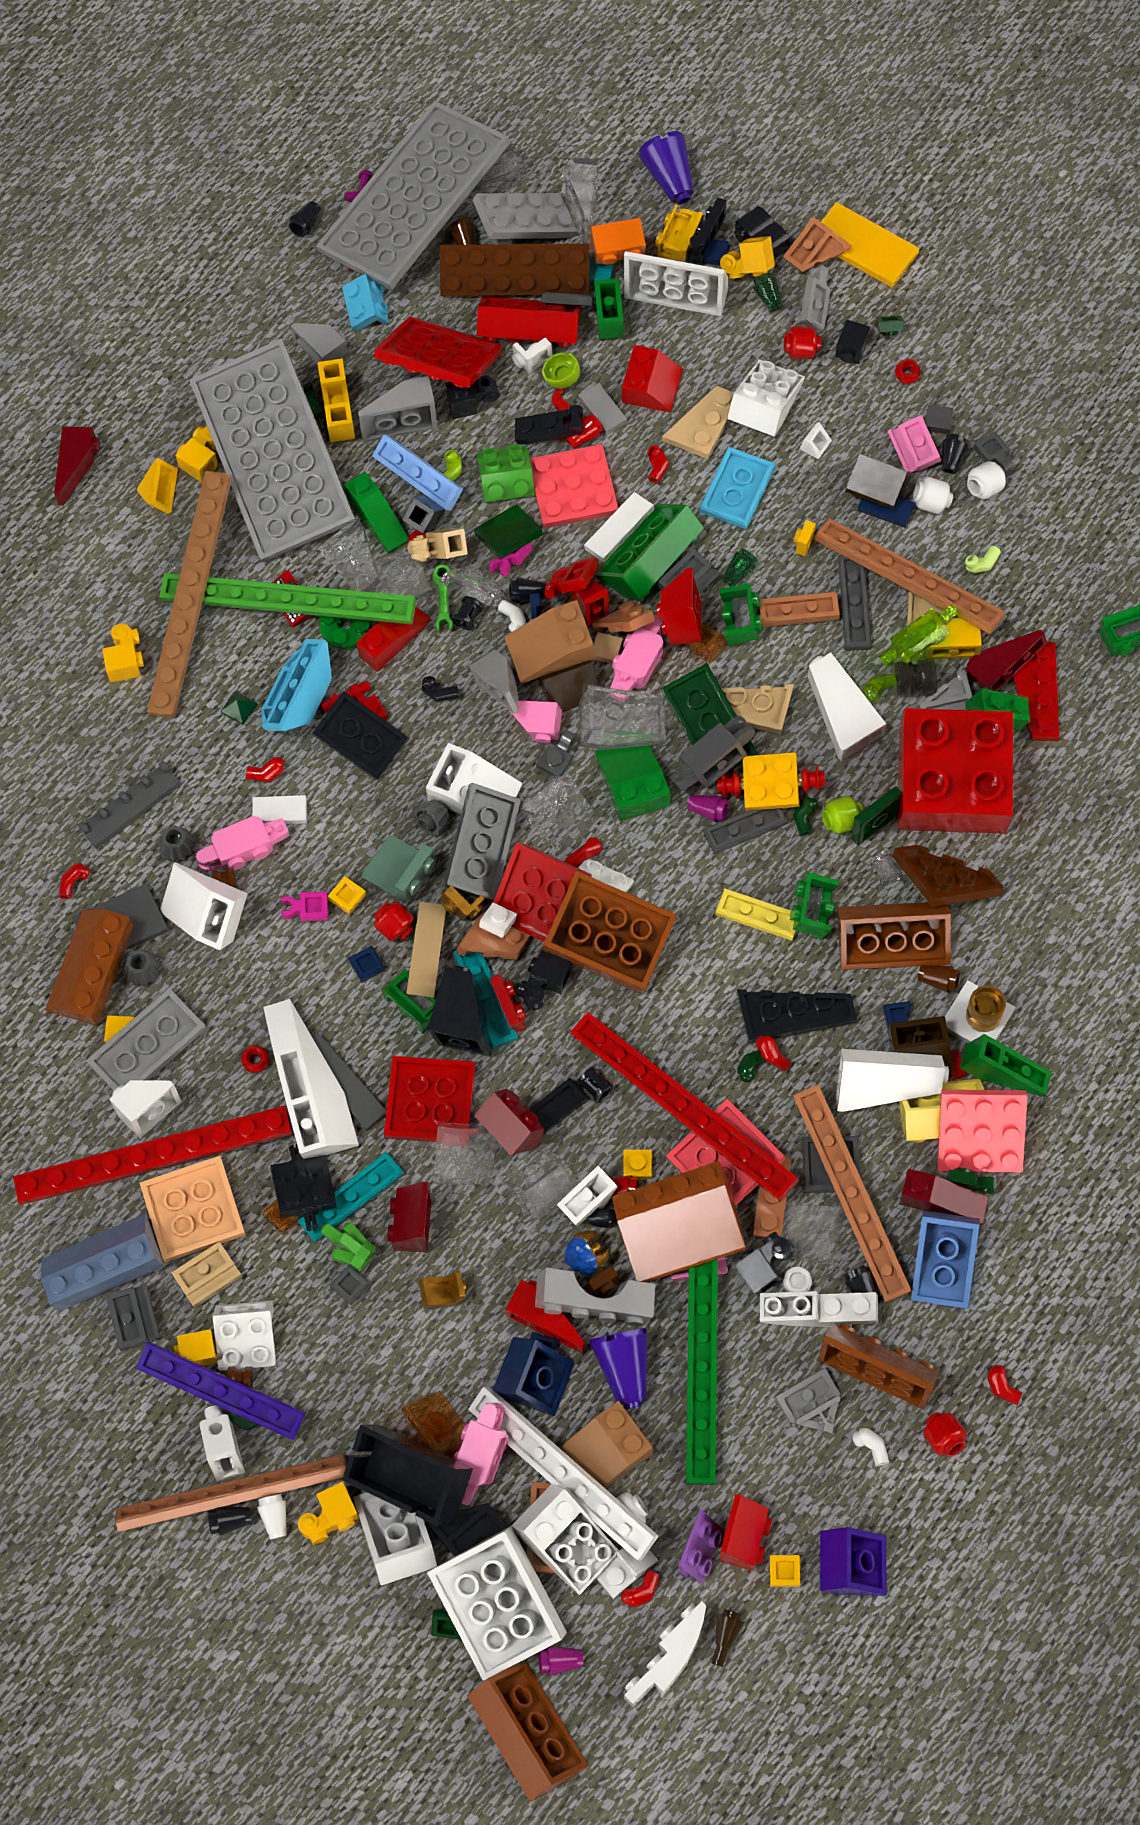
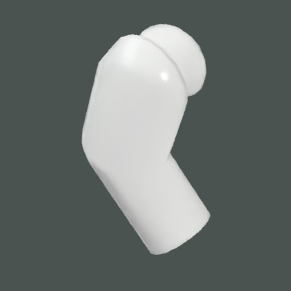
[498,600,527,632]

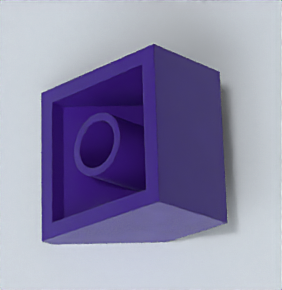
[820,1527,887,1596]

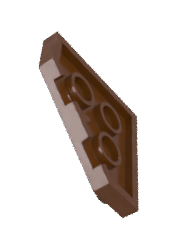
[892,845,1004,907]

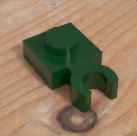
[947,1168,997,1194]

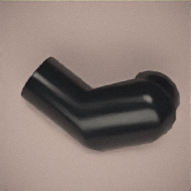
[421,676,459,702]
[586,1209,617,1228]

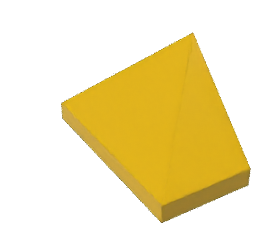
[137,458,178,514]

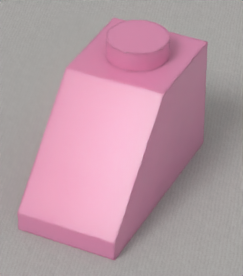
[509,701,562,744]

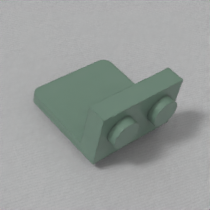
[362,835,436,904]

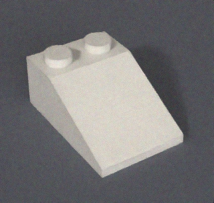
[353,1493,437,1586]

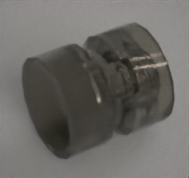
[895,659,937,696]

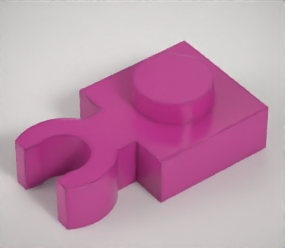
[489,542,533,577]
[281,891,328,922]

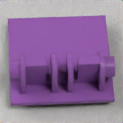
[678,1510,723,1584]

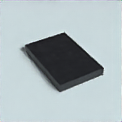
[312,691,408,780]

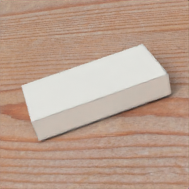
[252,795,307,824]

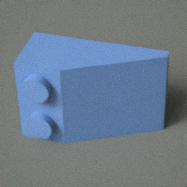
[911,1210,980,1309]

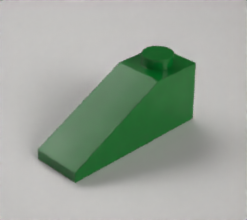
[344,471,409,554]
[960,1034,1051,1097]

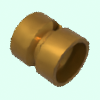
[966,985,1006,1032]

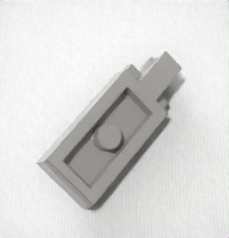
[800,265,831,333]

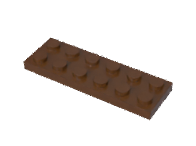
[439,243,590,296]

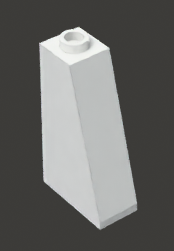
[808,653,886,761]
[836,1049,949,1112]

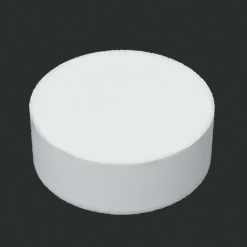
[783,1267,812,1292]

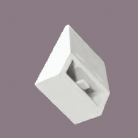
[727,360,805,436]
[426,743,522,814]
[160,862,248,950]
[512,1484,619,1595]

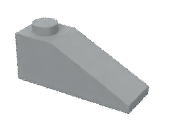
[469,649,519,714]

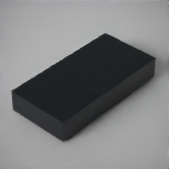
[529,1078,588,1134]

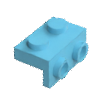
[342,274,389,331]

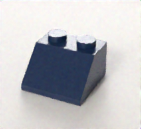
[493,1337,574,1416]

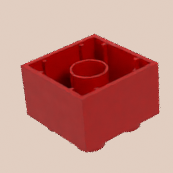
[898,708,1013,834]

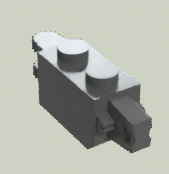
[670,715,755,791]

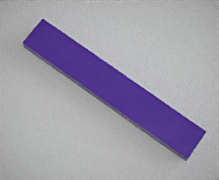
[135,1341,306,1440]

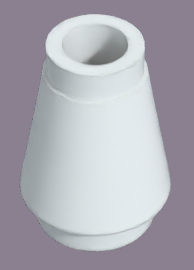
[257,1494,287,1540]

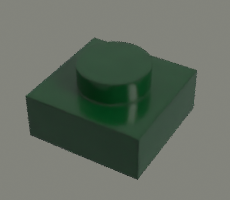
[876,316,904,336]

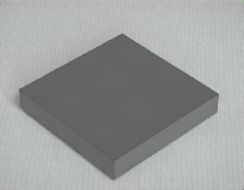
[801,1136,860,1193]

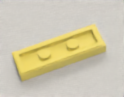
[715,888,796,941]

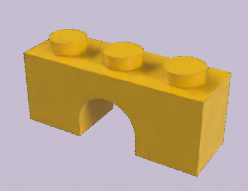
[317,358,355,443]

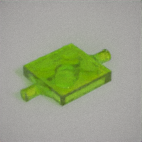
[879,604,959,665]

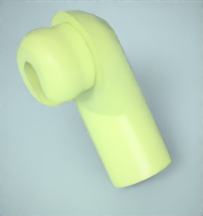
[965,546,1001,573]

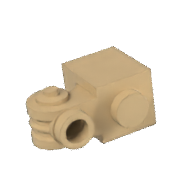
[407,528,468,562]

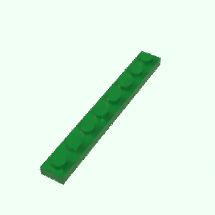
[686,1259,718,1485]

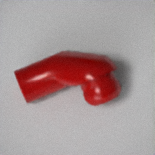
[647,445,669,484]
[565,837,602,867]
[58,863,90,899]
[756,1035,790,1071]
[987,1365,1023,1405]
[621,1570,660,1608]

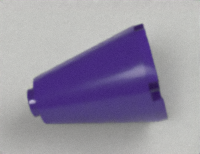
[638,131,694,204]
[590,1328,647,1410]

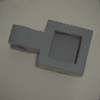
[974,431,1014,479]
[536,729,576,780]

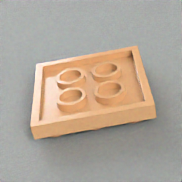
[140,1156,246,1263]

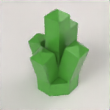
[321,1222,377,1272]

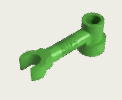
[433,565,454,632]

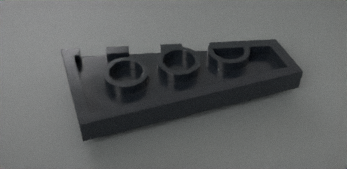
[737,989,857,1044]

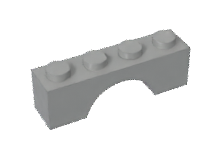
[535,1267,655,1326]

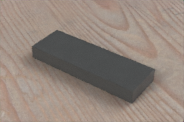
[703,808,788,855]

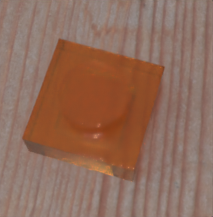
[262,1199,301,1235]

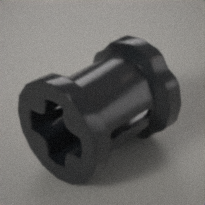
[451,596,484,631]
[576,1066,613,1103]

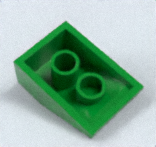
[594,736,670,822]

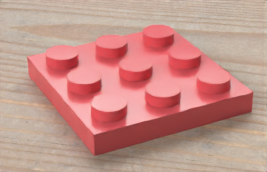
[530,444,618,529]
[937,1090,1028,1172]
[666,1099,786,1205]

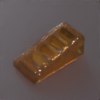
[682,624,726,663]

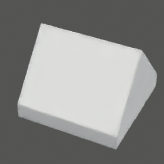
[800,422,832,459]

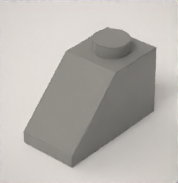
[291,323,348,364]

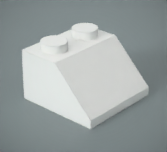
[109,1080,182,1139]

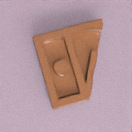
[783,217,851,273]
[591,601,655,633]
[457,912,530,960]

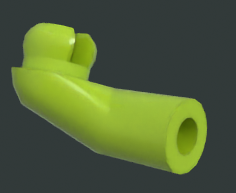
[443,450,463,481]

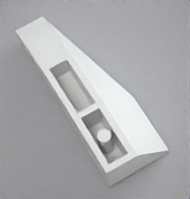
[263,999,359,1159]

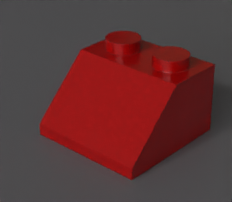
[622,345,683,413]
[656,568,702,645]
[719,1494,772,1571]

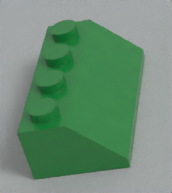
[595,504,704,600]

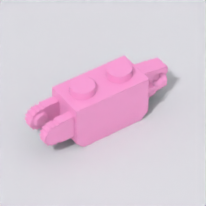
[610,614,663,700]
[196,816,290,873]
[452,1403,509,1505]

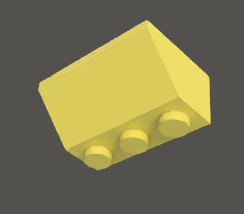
[899,1079,984,1142]

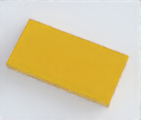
[821,202,920,288]

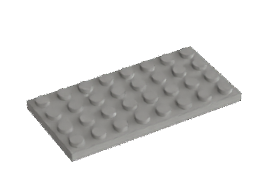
[316,101,511,290]
[189,338,356,562]

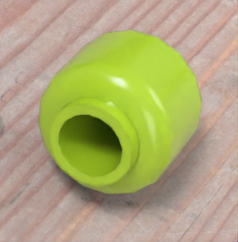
[822,796,863,834]

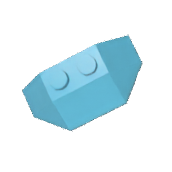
[261,639,332,731]

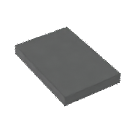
[72,883,169,950]

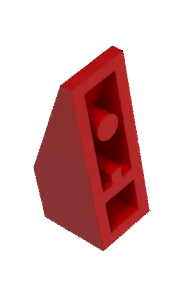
[356,606,431,672]
[505,1279,585,1354]

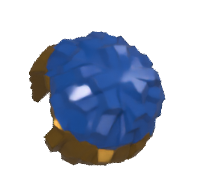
[564,1230,610,1276]

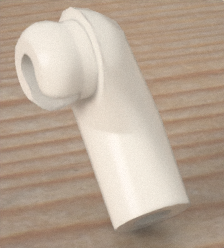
[852,1428,889,1466]

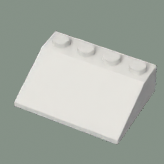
[624,251,728,316]
[427,1526,567,1681]

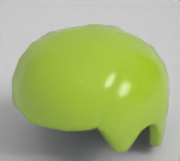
[542,353,580,390]

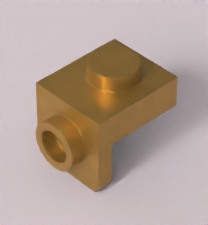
[440,885,485,921]
[418,1271,466,1309]

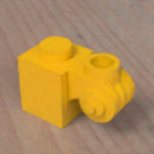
[720,236,775,279]
[176,426,218,483]
[102,624,144,683]
[173,1329,218,1391]
[298,1482,360,1545]

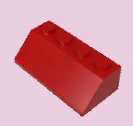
[477,296,582,347]

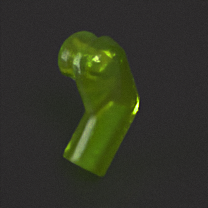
[862,673,896,701]

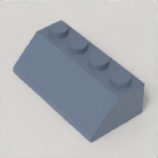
[41,1214,165,1311]

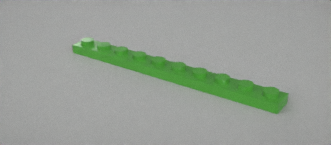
[159,573,416,624]

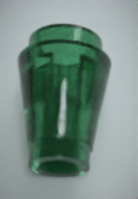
[753,273,783,313]
[722,548,758,587]

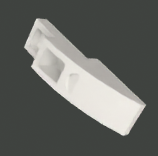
[760,1291,878,1327]
[624,1601,706,1707]

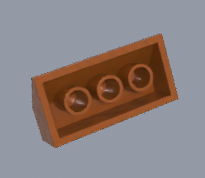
[837,902,951,970]
[45,909,134,1026]
[467,1661,589,1802]

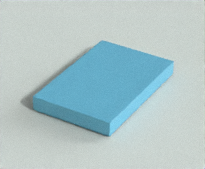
[699,447,776,530]

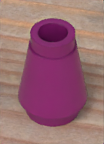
[687,794,729,822]
[538,1646,583,1676]

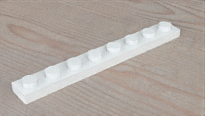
[468,1386,658,1560]

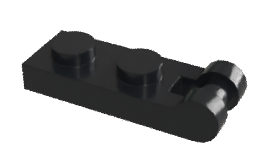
[689,197,727,263]
[515,405,583,445]

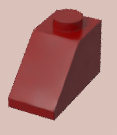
[571,581,609,627]

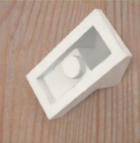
[557,1166,618,1227]
[596,1548,659,1600]

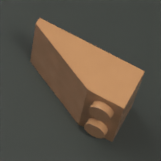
[504,600,596,683]
[560,1401,653,1489]

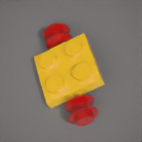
[717,752,826,811]

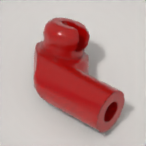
[246,757,284,782]

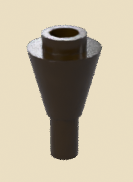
[712,1609,745,1667]

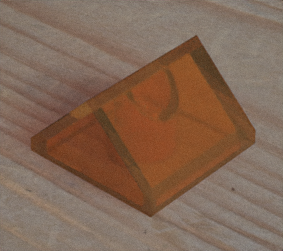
[401,1391,466,1456]

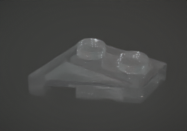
[440,566,509,607]

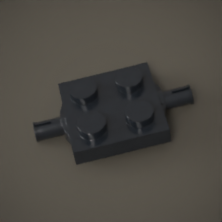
[270,1144,337,1231]

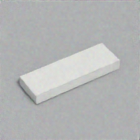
[584,492,655,563]

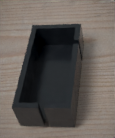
[342,1424,473,1526]

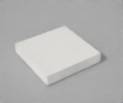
[945,980,1016,1043]

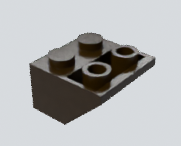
[888,1016,952,1079]

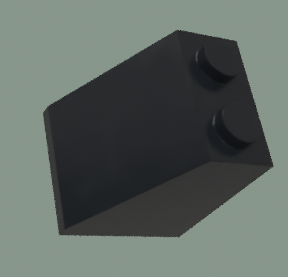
[427,966,492,1057]

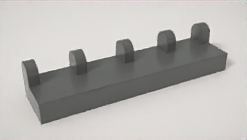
[78,761,181,849]

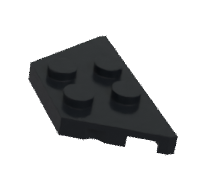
[425,1503,526,1557]

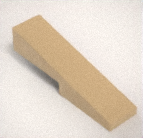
[406,902,446,998]

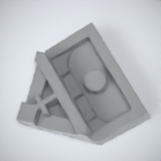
[774,1368,841,1433]

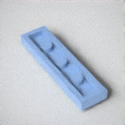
[372,434,463,510]

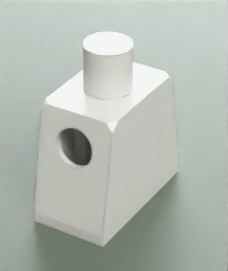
[199,1405,245,1481]

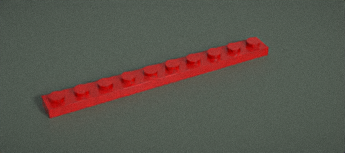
[570,1012,799,1202]
[13,1105,293,1205]

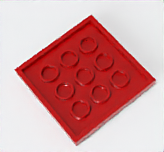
[374,316,502,388]

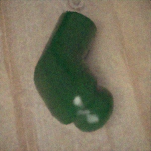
[737,1050,767,1082]

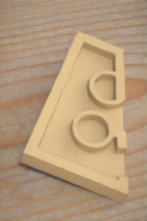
[662,386,734,459]
[722,684,794,735]

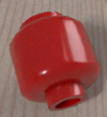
[783,326,821,359]
[373,901,414,941]
[923,1412,967,1457]

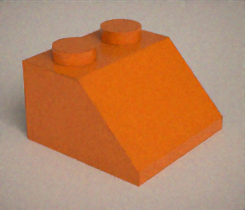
[590,218,646,265]

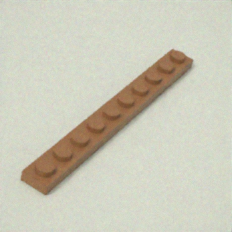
[147,471,232,718]

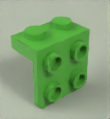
[477,444,535,503]

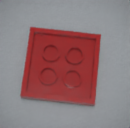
[493,841,592,942]
[384,1056,476,1145]

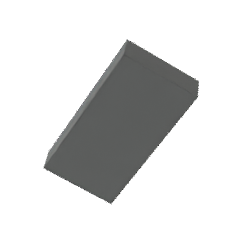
[542,292,594,306]

